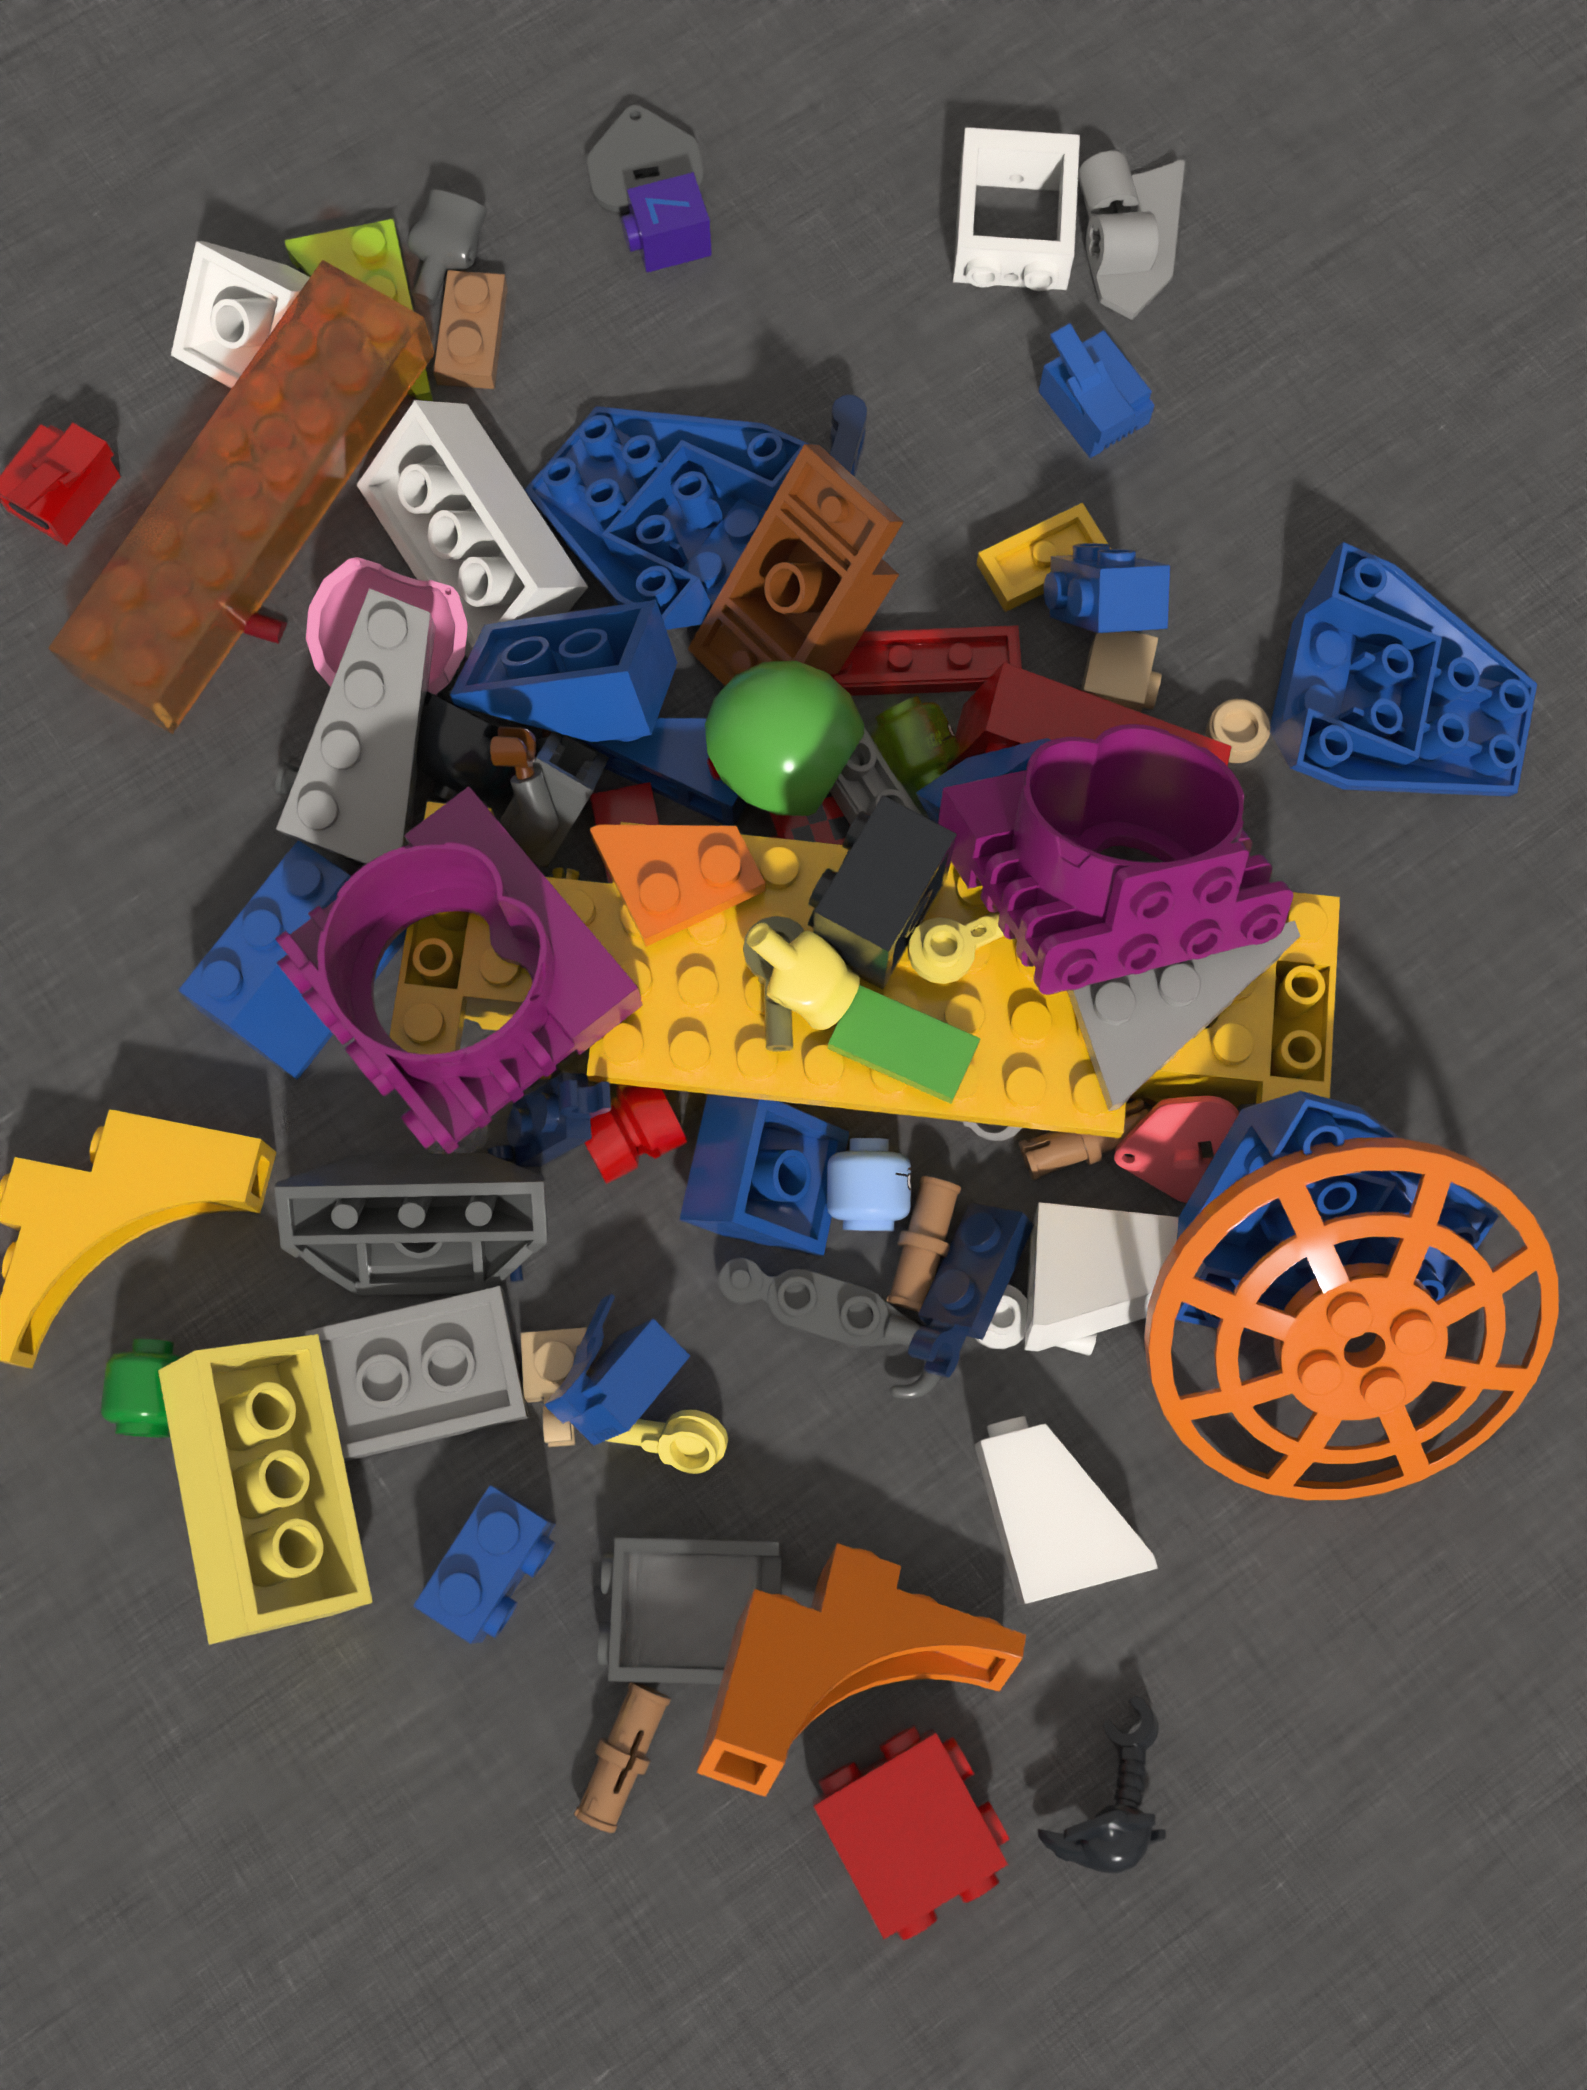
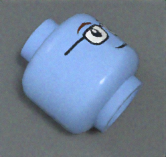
[827,1138,911,1231]

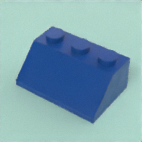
[178,840,407,1080]

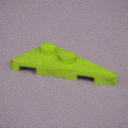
[285,219,433,401]

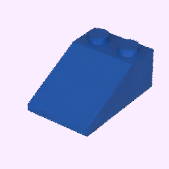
[450,600,678,742]

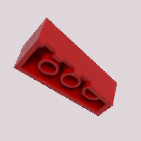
[946,662,1232,770]

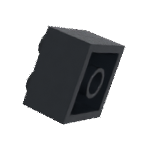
[808,795,957,989]

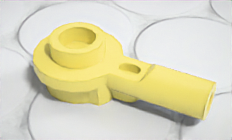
[908,912,1004,984]
[605,1410,728,1474]

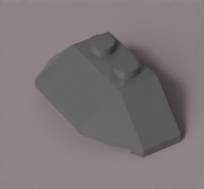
[274,1153,549,1296]

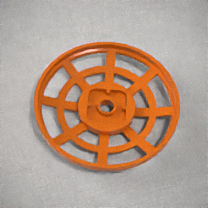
[1144,1138,1559,1500]

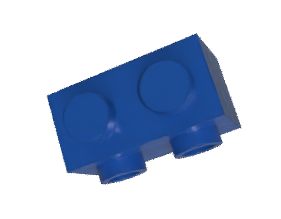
[1044,543,1170,633]
[413,1485,556,1644]

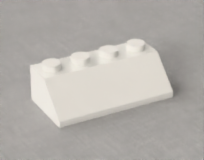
[357,400,588,658]

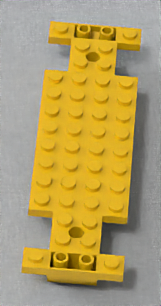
[389,802,1340,1138]

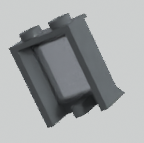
[597,1538,783,1684]

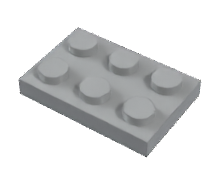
[305,1286,529,1462]

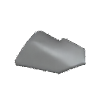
[1078,151,1185,320]

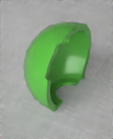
[705,661,864,816]

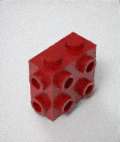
[812,1725,1010,1940]

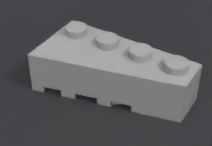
[276,588,436,866]

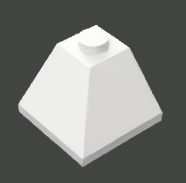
[171,241,333,405]

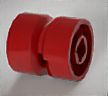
[584,1084,687,1185]

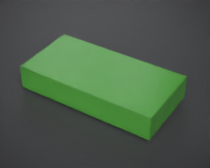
[828,985,981,1104]

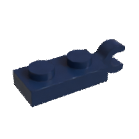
[507,1072,611,1167]
[908,1202,1034,1378]

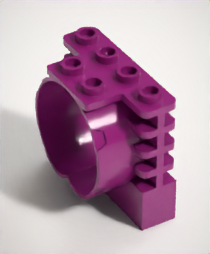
[938,724,1293,995]
[275,786,643,1155]

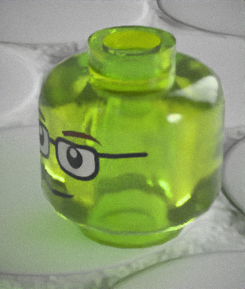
[870,695,960,792]

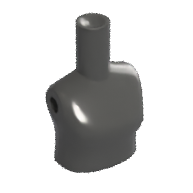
[408,189,487,305]

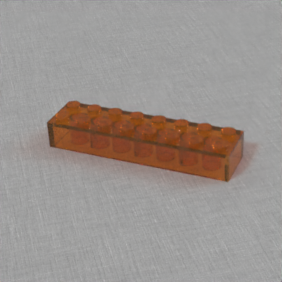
[48,260,435,734]

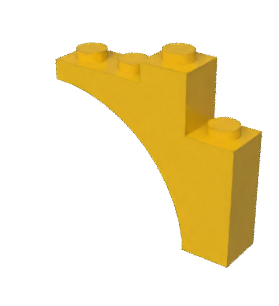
[0,1109,277,1369]

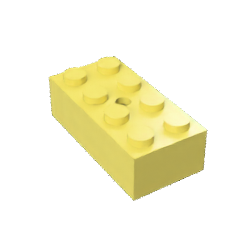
[158,1334,373,1645]

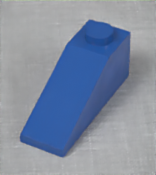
[577,718,747,826]

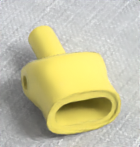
[746,923,860,1030]

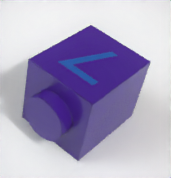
[621,172,712,273]

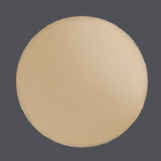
[1205,699,1270,763]

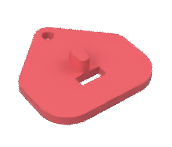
[1114,1095,1240,1203]

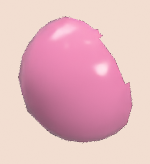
[306,557,468,695]

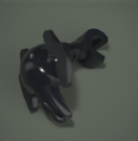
[1037,1695,1166,1873]

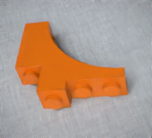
[696,1543,1026,1797]

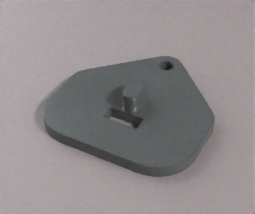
[587,105,704,212]

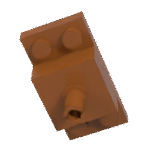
[688,444,904,686]

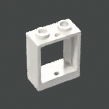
[953,127,1080,291]

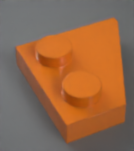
[590,825,766,947]

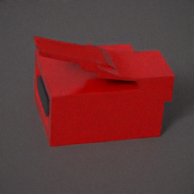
[0,422,121,546]

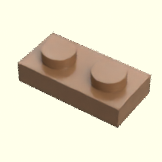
[434,270,508,389]

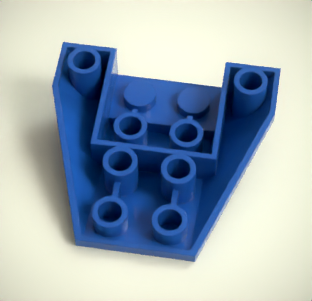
[524,406,809,630]
[1270,542,1537,796]
[1176,1091,1499,1331]

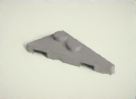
[1067,920,1300,1112]

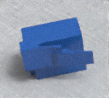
[1038,323,1155,459]
[544,1293,690,1446]

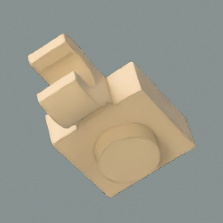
[521,1327,591,1447]

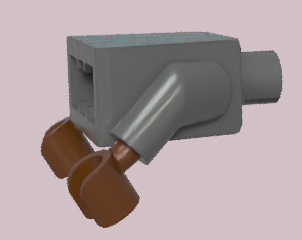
[490,724,609,868]

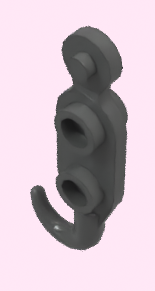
[718,1258,941,1400]

